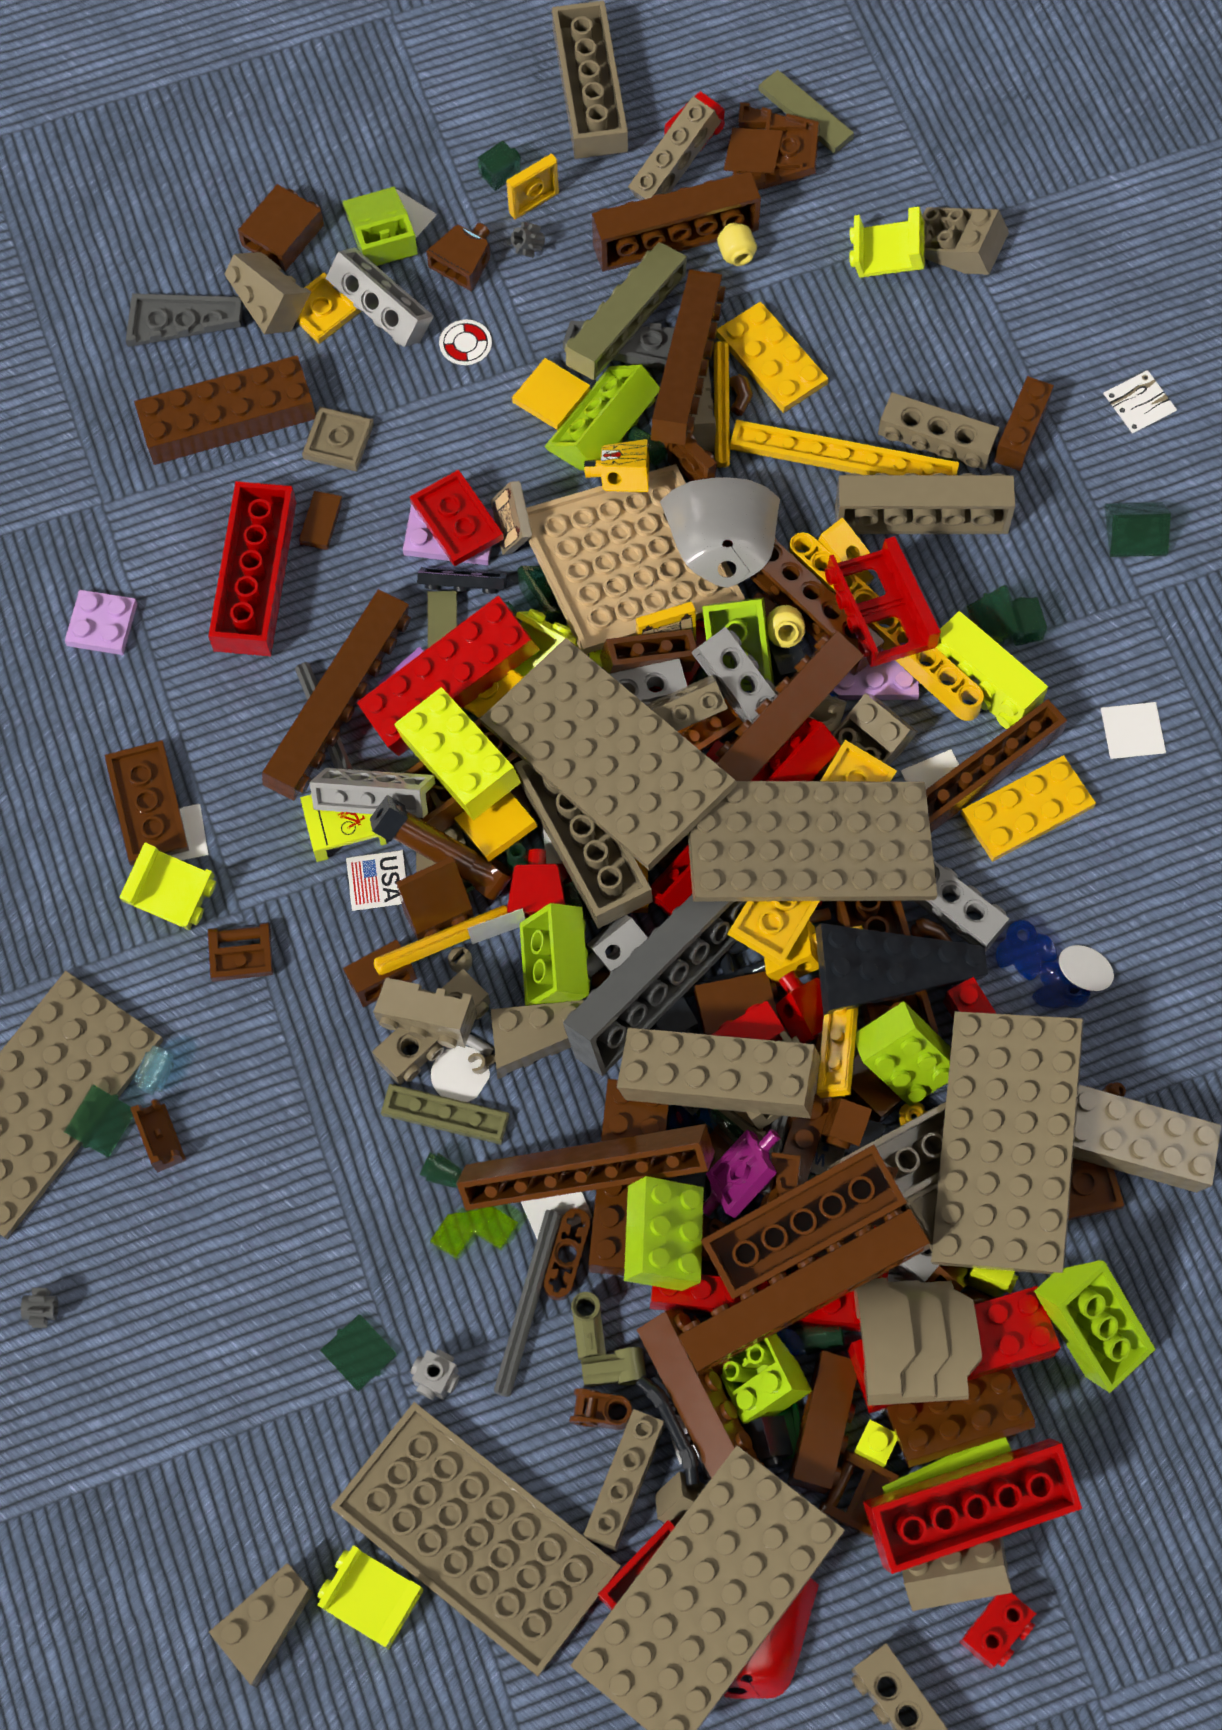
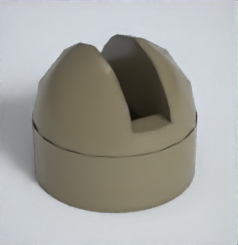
[448,947,473,973]

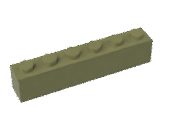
[565,242,687,380]

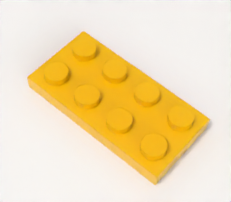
[716,301,829,413]
[961,755,1096,862]

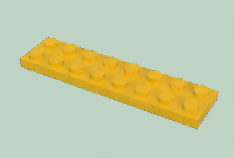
[727,740,897,967]

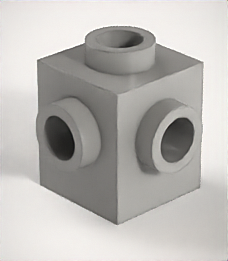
[410,1349,460,1400]

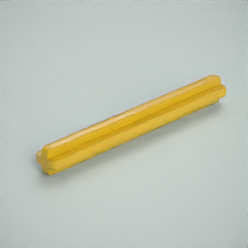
[714,341,730,468]
[373,905,508,975]

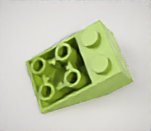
[342,187,418,266]
[720,1333,812,1424]

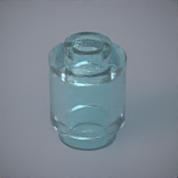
[133,1046,175,1095]

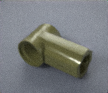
[571,1292,606,1360]
[581,1347,647,1387]

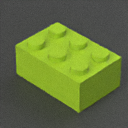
[702,597,774,691]
[519,903,590,1006]
[855,1001,951,1106]
[624,1176,704,1291]

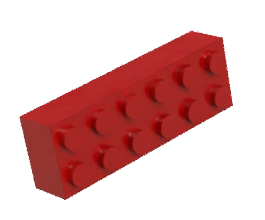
[208,481,297,657]
[357,595,540,756]
[848,1286,1061,1413]
[863,1438,1082,1574]

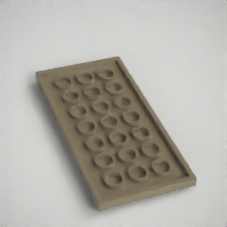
[480,638,737,871]
[688,781,938,902]
[0,971,164,1240]
[931,1012,1084,1274]
[331,1402,621,1677]
[570,1446,845,1730]

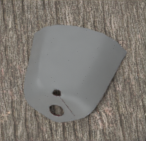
[660,477,780,587]

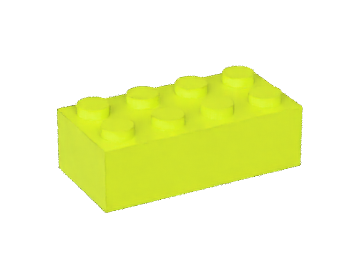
[936,611,1048,729]
[394,687,521,820]

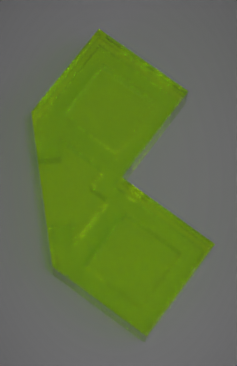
[430,1206,518,1260]

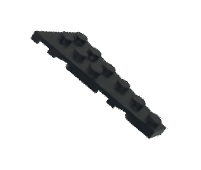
[815,923,988,1015]

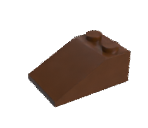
[396,856,474,940]

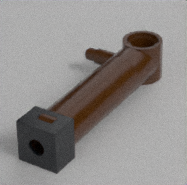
[370,795,513,900]

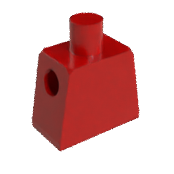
[507,849,566,919]
[776,970,824,1044]

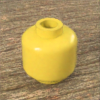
[717,223,757,266]
[766,605,805,648]

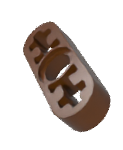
[544,1208,591,1301]

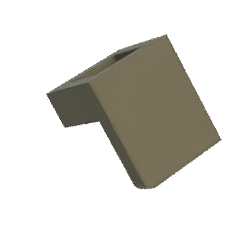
[655,1471,705,1526]

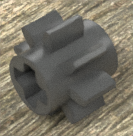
[511,221,545,258]
[21,1287,59,1328]

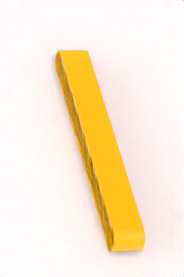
[789,532,984,721]

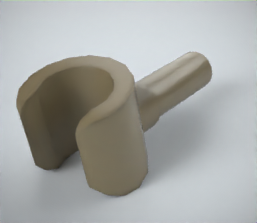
[468,1053,496,1074]

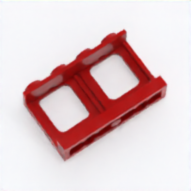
[825,536,941,667]

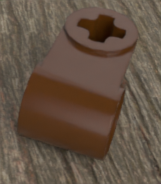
[569,1388,633,1430]

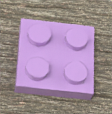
[65,590,137,655]

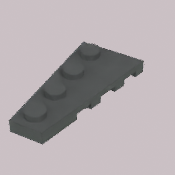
[126,293,243,347]
[563,321,676,371]

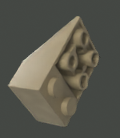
[922,207,1009,275]
[823,693,918,770]

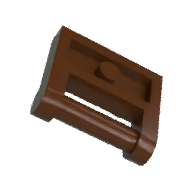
[208,922,273,982]
[818,1451,899,1538]

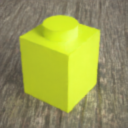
[854,1420,897,1468]

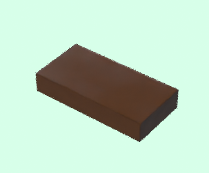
[299,491,343,550]

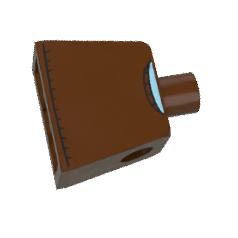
[427,223,490,292]

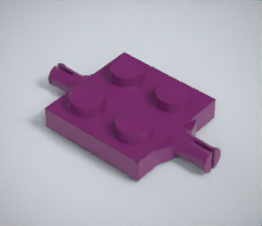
[703,1129,781,1218]

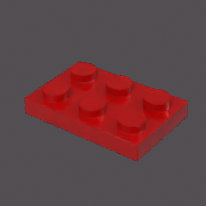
[409,469,504,567]

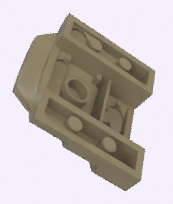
[854,1278,982,1406]

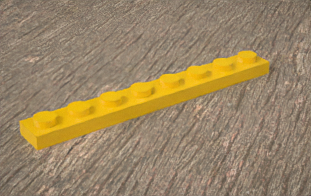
[730,420,959,475]

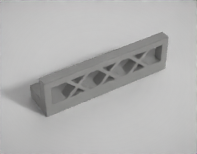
[309,768,436,818]

